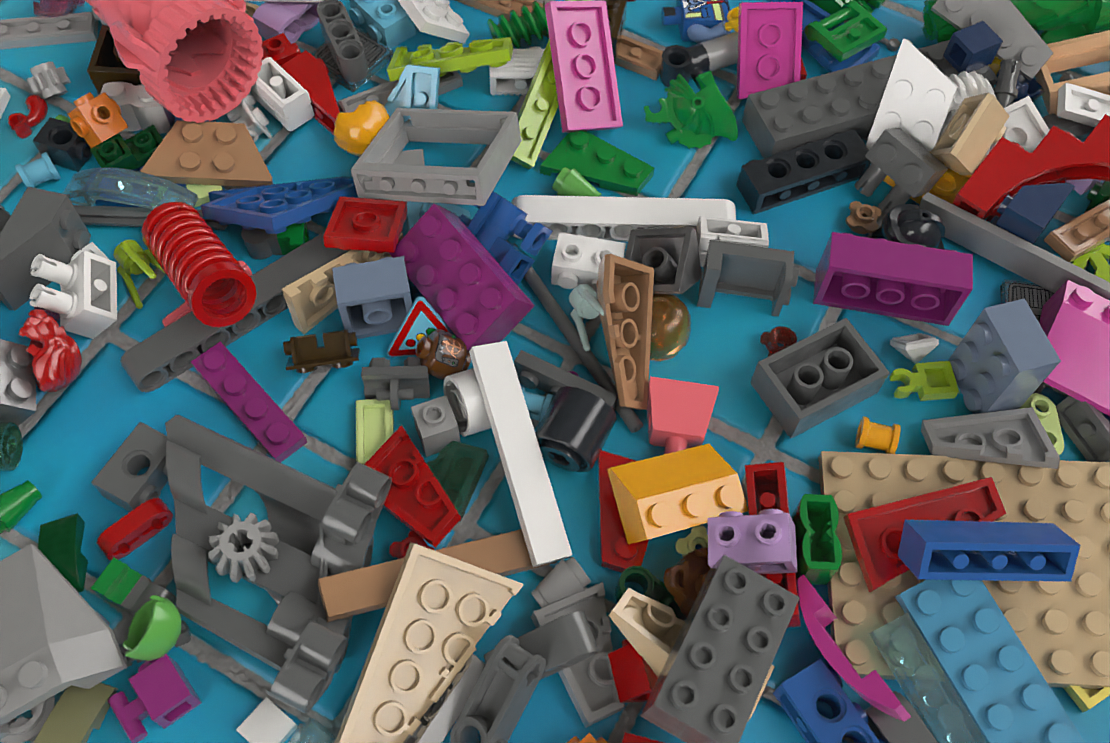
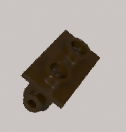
[283,329,360,373]

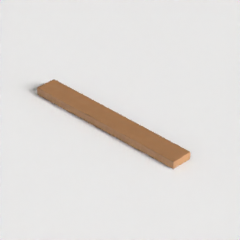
[455,0,663,80]

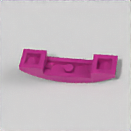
[797,575,911,722]

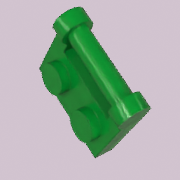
[804,0,887,63]

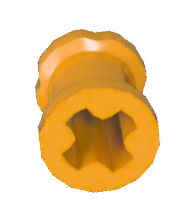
[855,416,901,454]

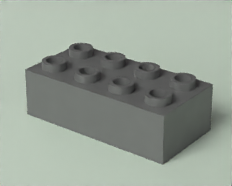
[640,555,800,743]

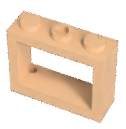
[1035,30,1110,115]

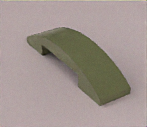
[34,683,118,743]

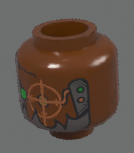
[415,329,471,380]

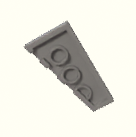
[931,0,1053,80]

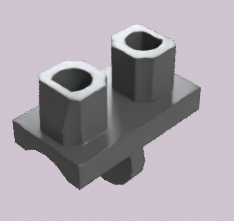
[361,357,430,411]

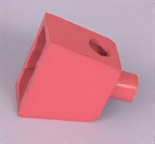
[647,376,719,454]

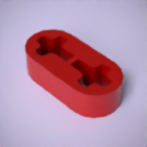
[97,498,173,560]

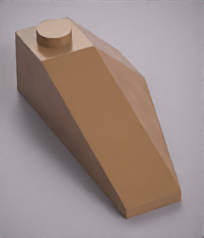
[597,254,654,410]

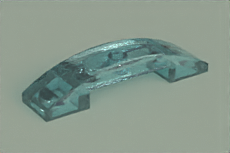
[62,167,198,211]

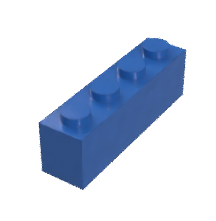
[898,520,1081,582]

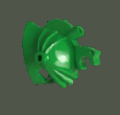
[643,71,738,149]

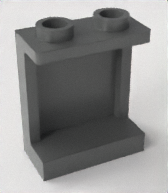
[697,240,799,317]

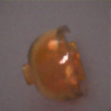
[650,294,691,361]

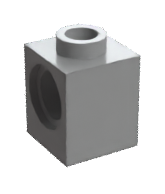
[411,395,461,457]

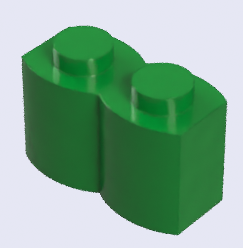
[791,494,842,585]

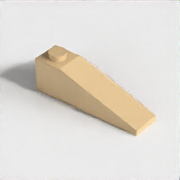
[608,588,775,721]

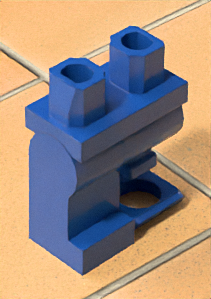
[459,191,553,285]

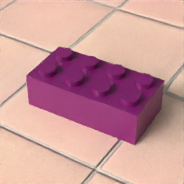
[389,203,535,350]
[813,232,973,326]

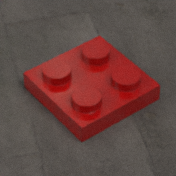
[323,196,408,253]

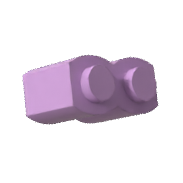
[252,2,319,44]

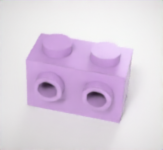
[708,509,797,574]

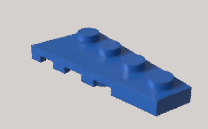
[769,0,881,73]

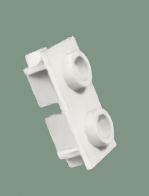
[226,93,272,142]

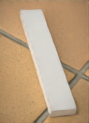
[469,341,572,567]

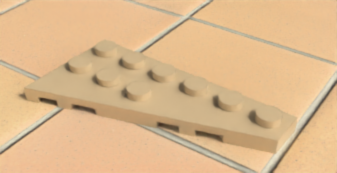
[335,542,524,743]

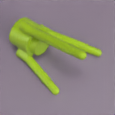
[113,240,166,309]

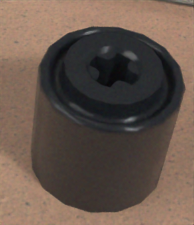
[535,386,617,472]

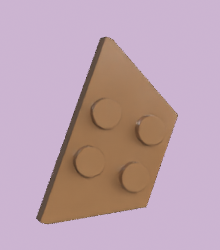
[140,120,273,187]

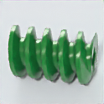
[487,1,549,49]

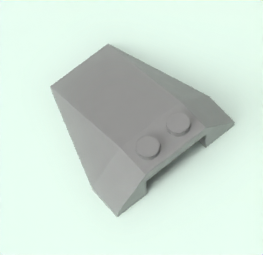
[0,544,127,740]

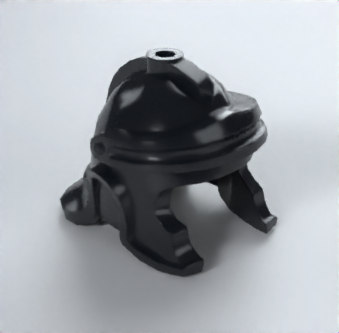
[872,204,945,250]

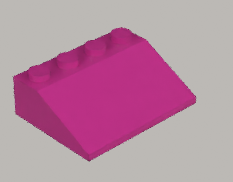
[1039,280,1110,416]

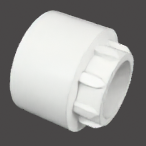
[443,368,491,436]

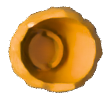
[334,100,390,157]

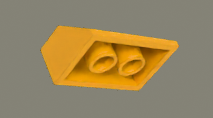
[607,443,749,544]

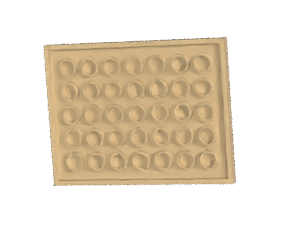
[818,451,1110,689]

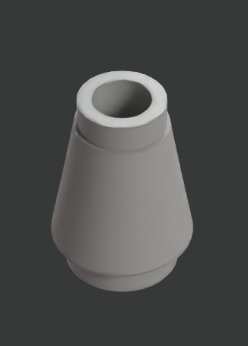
[530,556,591,608]

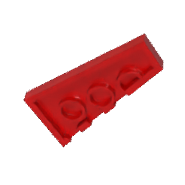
[843,477,1007,593]

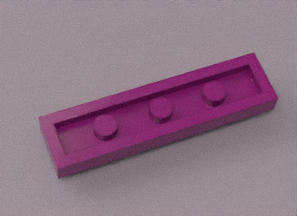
[191,341,308,463]

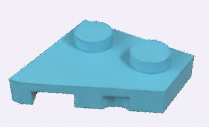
[384,64,440,122]

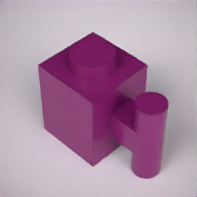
[108,654,202,743]

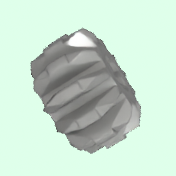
[208,512,279,583]

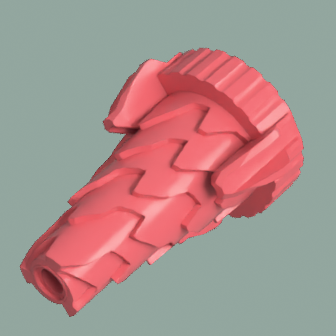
[85,0,263,123]

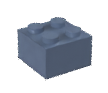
[332,256,412,339]

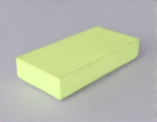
[356,399,394,464]

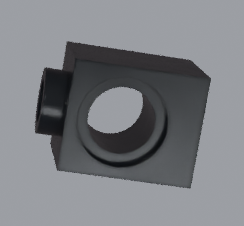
[32,117,92,172]

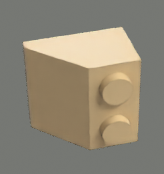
[930,92,1009,175]

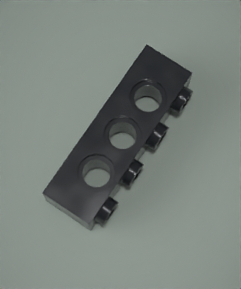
[736,129,871,214]

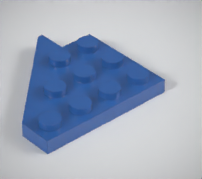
[201,176,358,234]

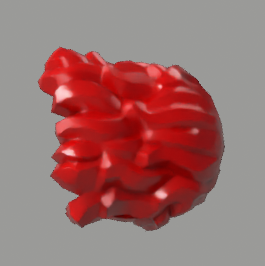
[19,309,82,392]

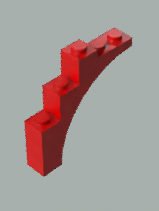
[952,114,1110,220]

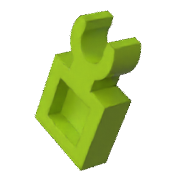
[889,361,959,401]

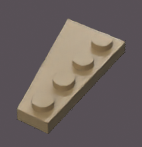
[282,233,403,334]

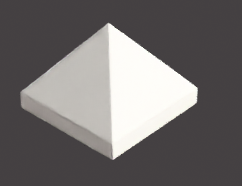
[890,333,939,364]

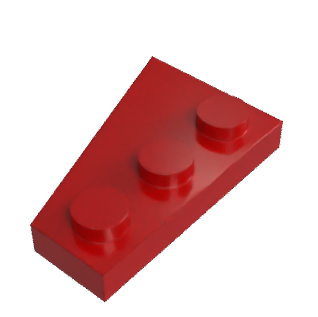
[364,425,461,548]
[598,450,649,573]

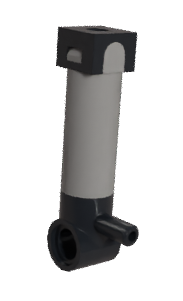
[660,32,738,90]

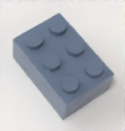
[948,298,1061,414]

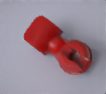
[8,94,48,139]

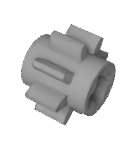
[27,61,71,100]

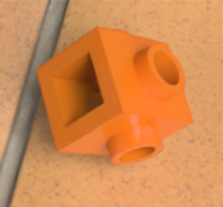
[67,92,129,148]

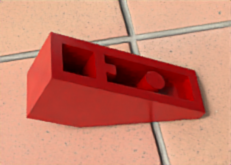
[281,50,340,135]

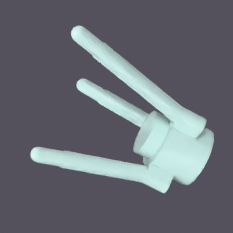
[569,284,604,351]

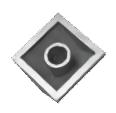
[625,227,702,294]

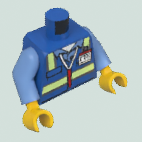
[661,0,739,43]

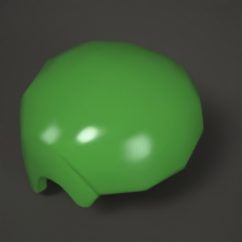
[122,595,181,661]

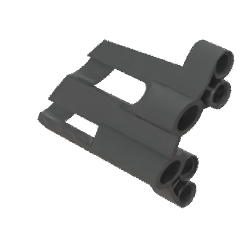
[165,415,392,714]

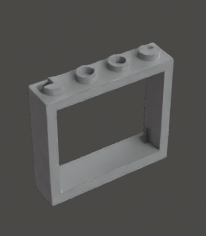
[350,108,521,206]

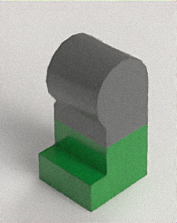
[241,222,309,260]
[91,557,176,616]

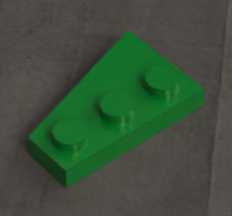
[540,131,655,196]

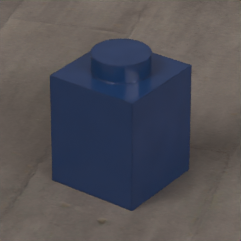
[943,21,1003,74]

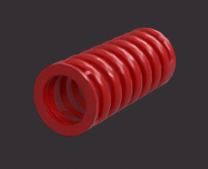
[142,202,257,327]

